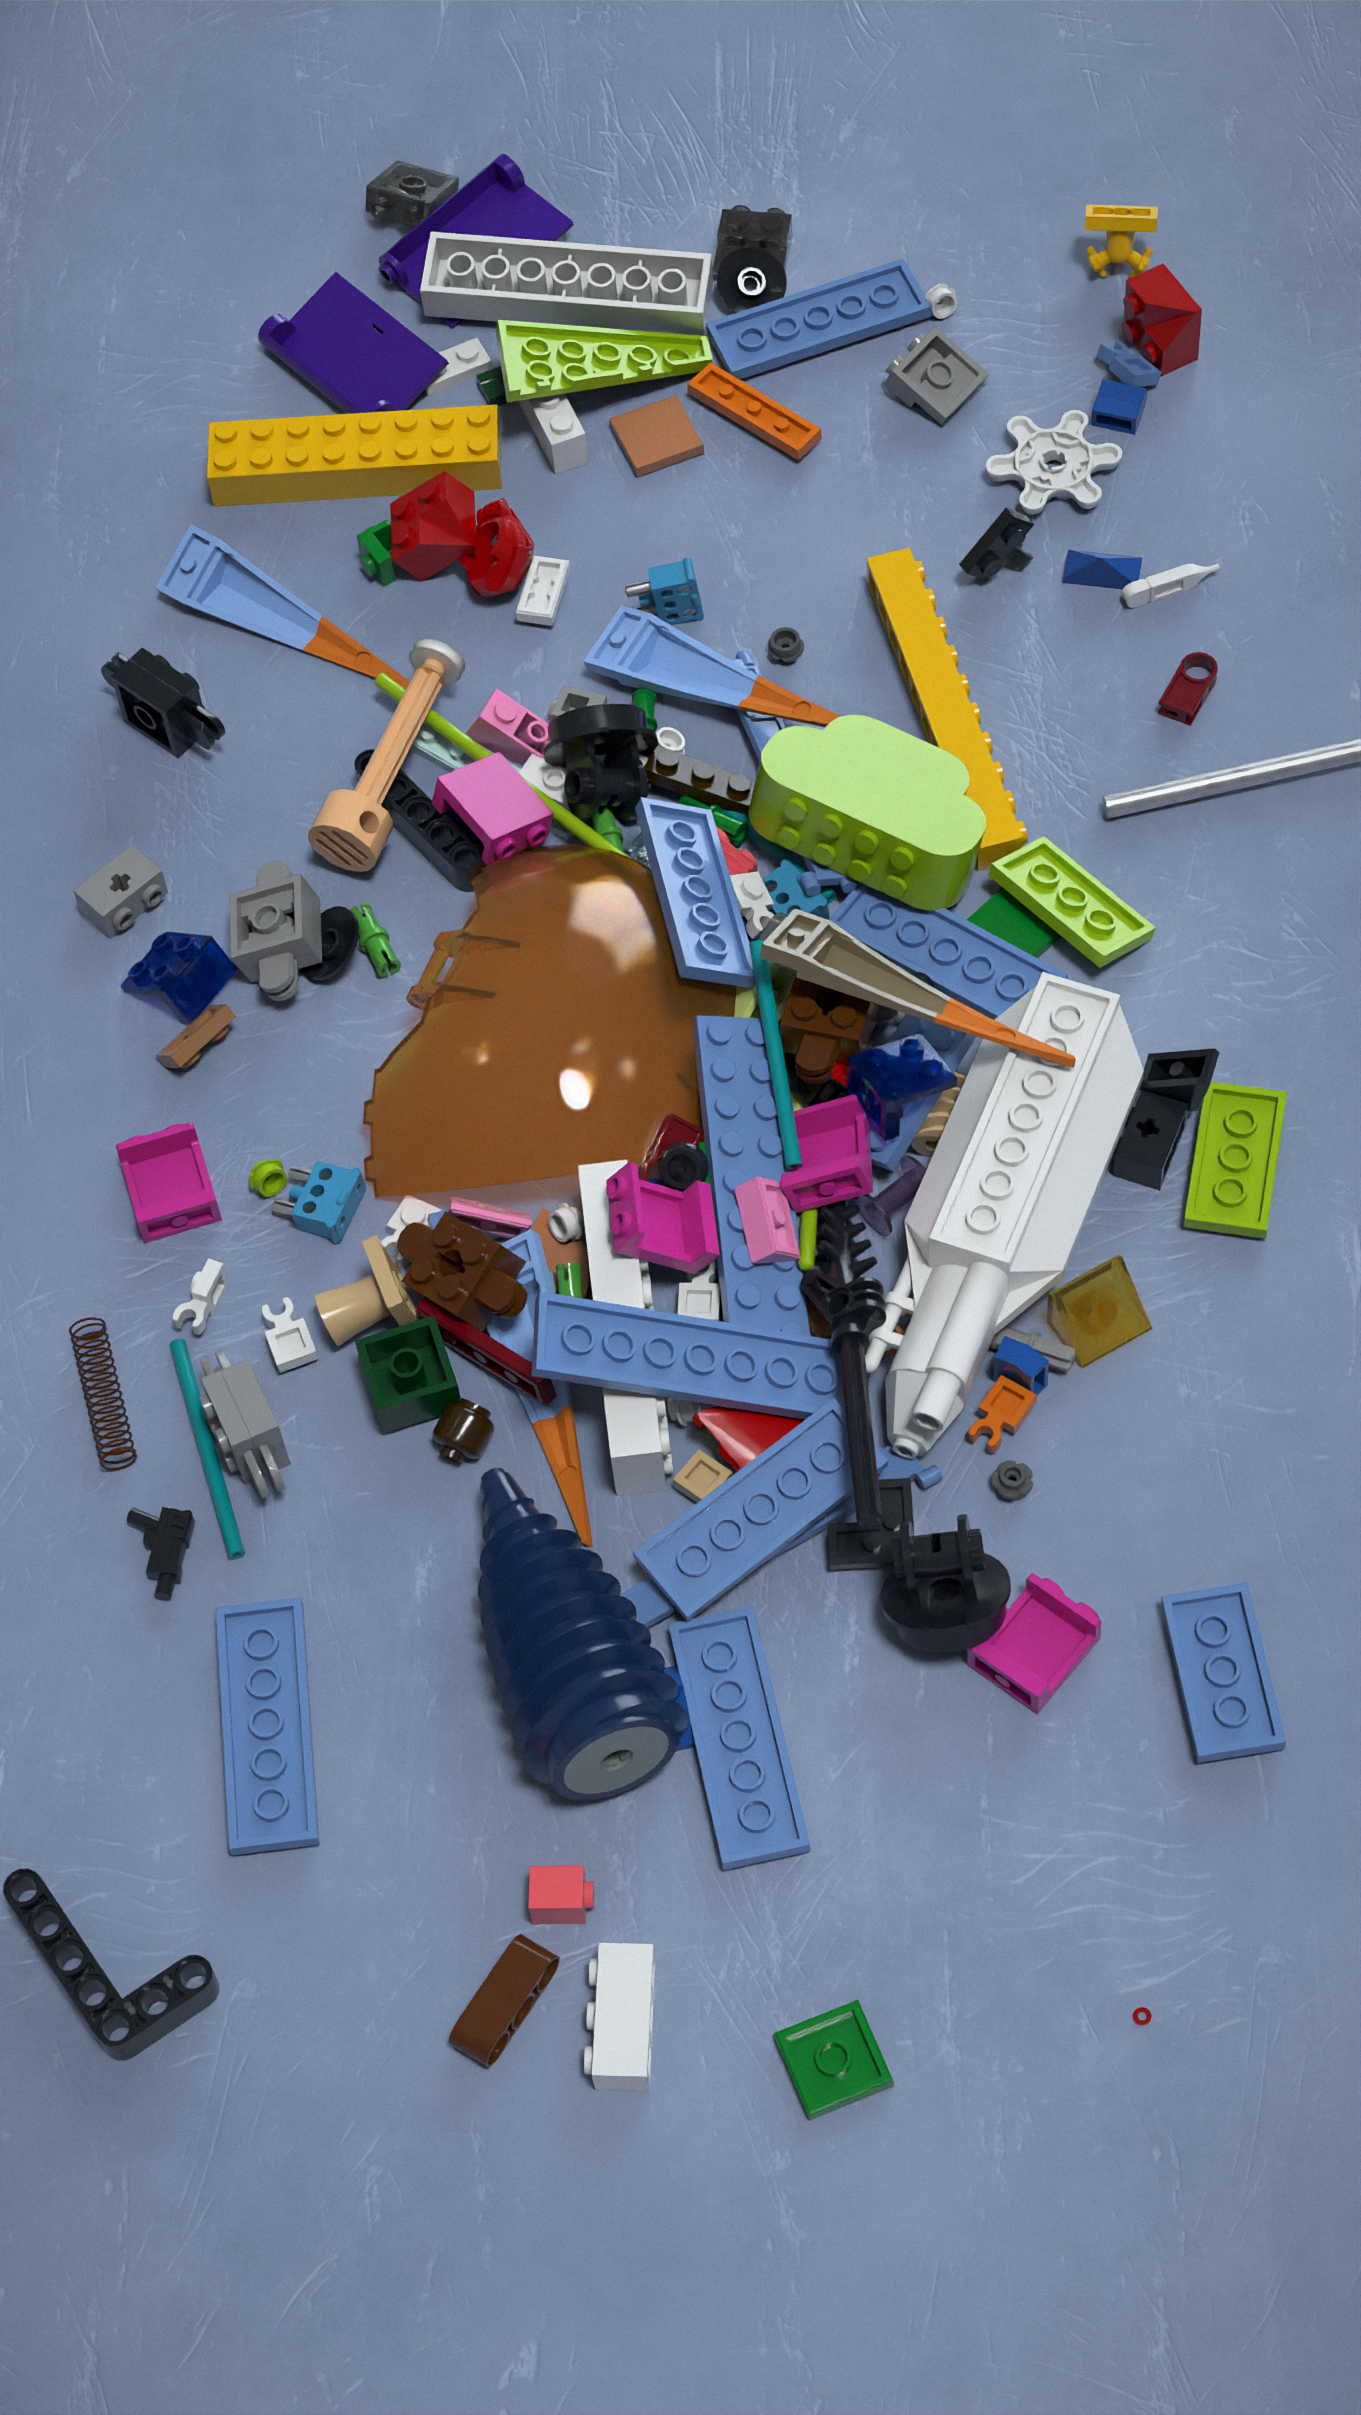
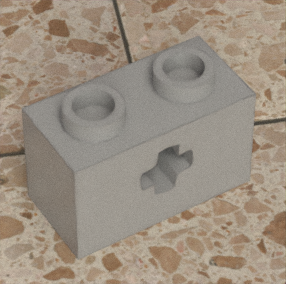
[73,845,168,939]

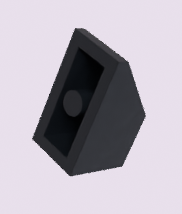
[1139,1048,1219,1111]

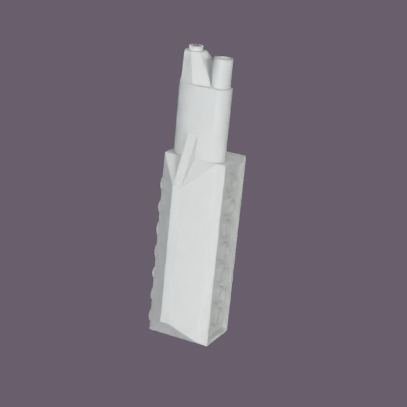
[865,972,1144,1459]

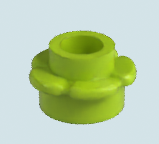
[248,1159,287,1197]

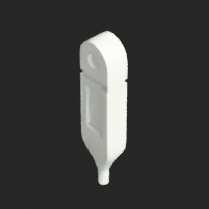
[1121,564,1220,608]

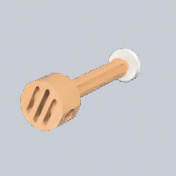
[308,638,465,872]

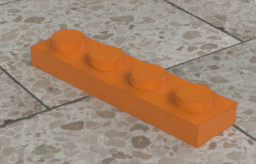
[687,362,822,461]

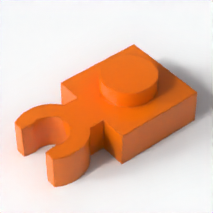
[969,1375,1037,1453]

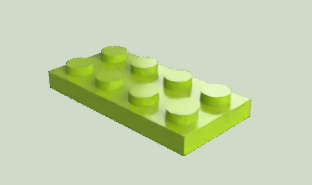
[988,836,1156,968]
[1184,1081,1287,1239]

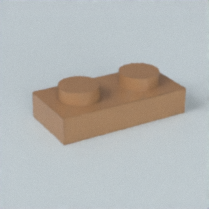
[155,1004,236,1069]

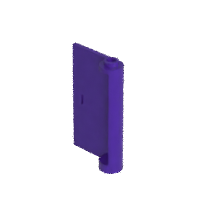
[378,154,574,329]
[258,272,449,414]

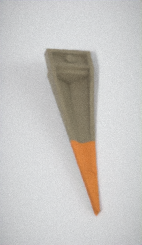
[760,908,1076,1068]

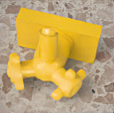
[1085,204,1158,278]

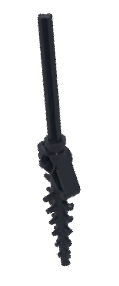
[801,1199,886,1527]

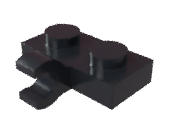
[959,508,1034,581]

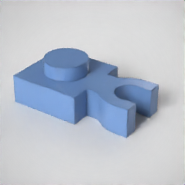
[1096,341,1162,387]

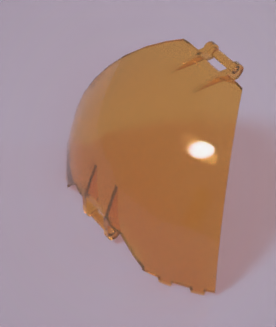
[363,844,736,1197]

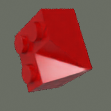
[1122,263,1202,377]
[390,471,477,581]

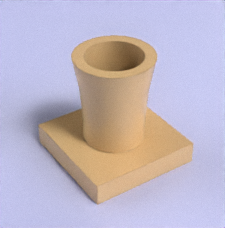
[314,1235,420,1346]

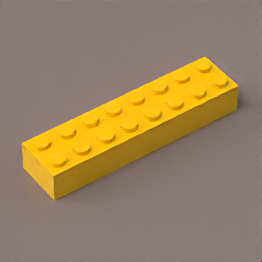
[207,405,502,507]

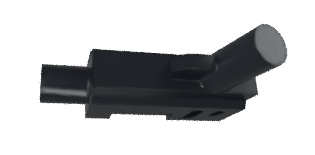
[127,1506,195,1600]

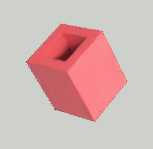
[528,1865,595,1924]

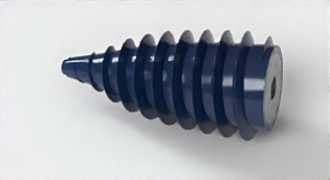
[478,1468,689,1800]

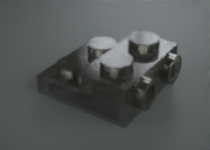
[365,160,459,228]
[713,205,793,284]

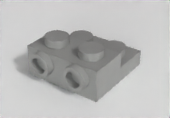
[884,326,989,425]

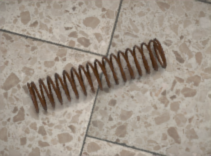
[69,1317,138,1470]

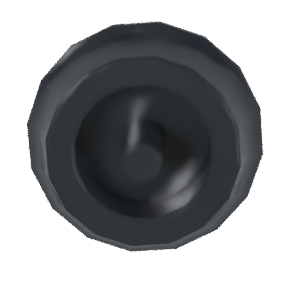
[658,1141,709,1192]

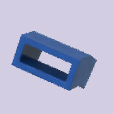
[1091,379,1147,435]
[994,1336,1049,1396]

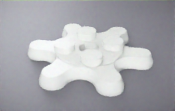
[986,410,1122,515]

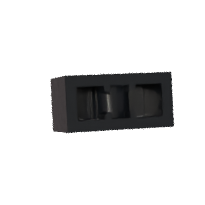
[1111,1090,1188,1191]

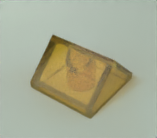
[1047,1255,1153,1368]

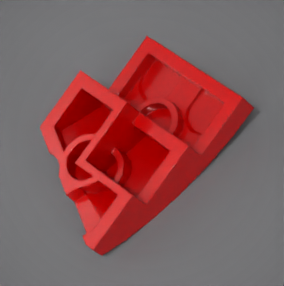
[692,1406,805,1473]

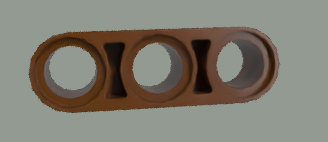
[449,1934,560,2067]

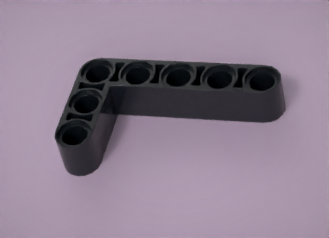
[354,749,545,892]
[3,1868,220,2061]

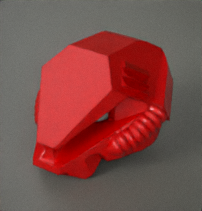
[459,498,535,598]

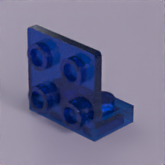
[121,932,237,1025]
[848,1034,957,1141]

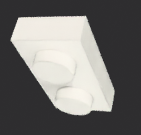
[425,337,493,396]

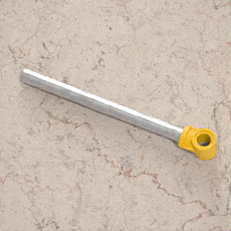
[1102,738,1361,819]

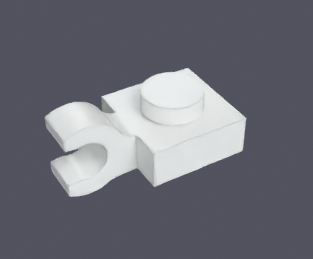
[173,1258,230,1335]

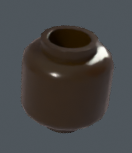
[432,1398,495,1464]

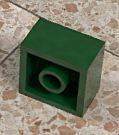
[354,1316,461,1433]

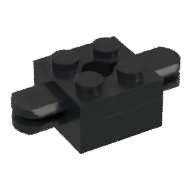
[101,647,225,759]

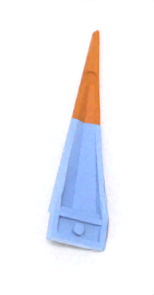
[155,524,410,689]
[583,605,841,727]
[486,1229,592,1547]

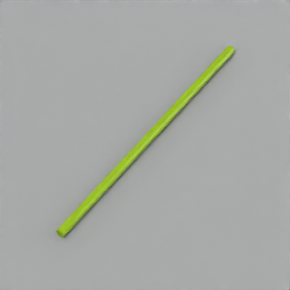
[374,673,659,898]

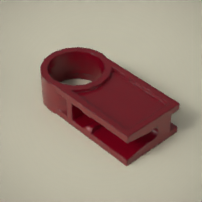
[1158,652,1218,726]
[638,1113,704,1188]

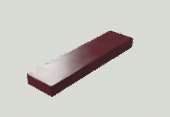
[416,1297,557,1406]

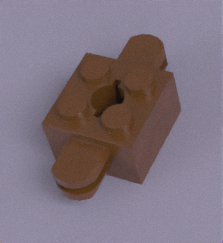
[780,973,880,1084]
[397,1211,528,1332]

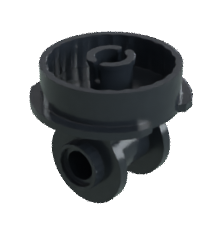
[543,704,658,820]
[880,1514,1011,1653]

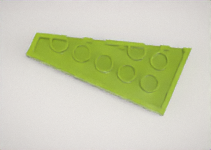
[495,320,713,403]

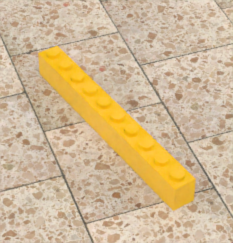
[867,547,1028,871]

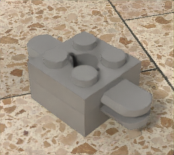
[229,860,322,1001]
[199,1350,291,1498]

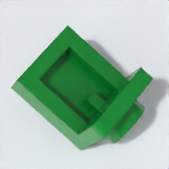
[356,520,396,587]

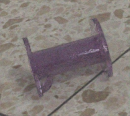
[854,1155,927,1236]

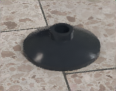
[716,246,787,313]
[301,906,359,980]

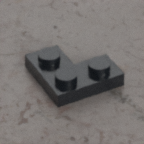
[827,1478,914,1570]

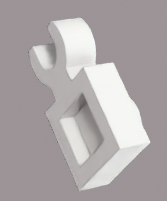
[730,871,774,939]
[381,1194,442,1268]
[677,1259,721,1321]
[262,1297,318,1373]

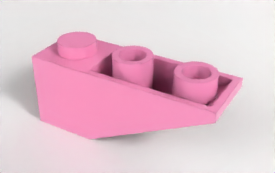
[465,689,567,769]

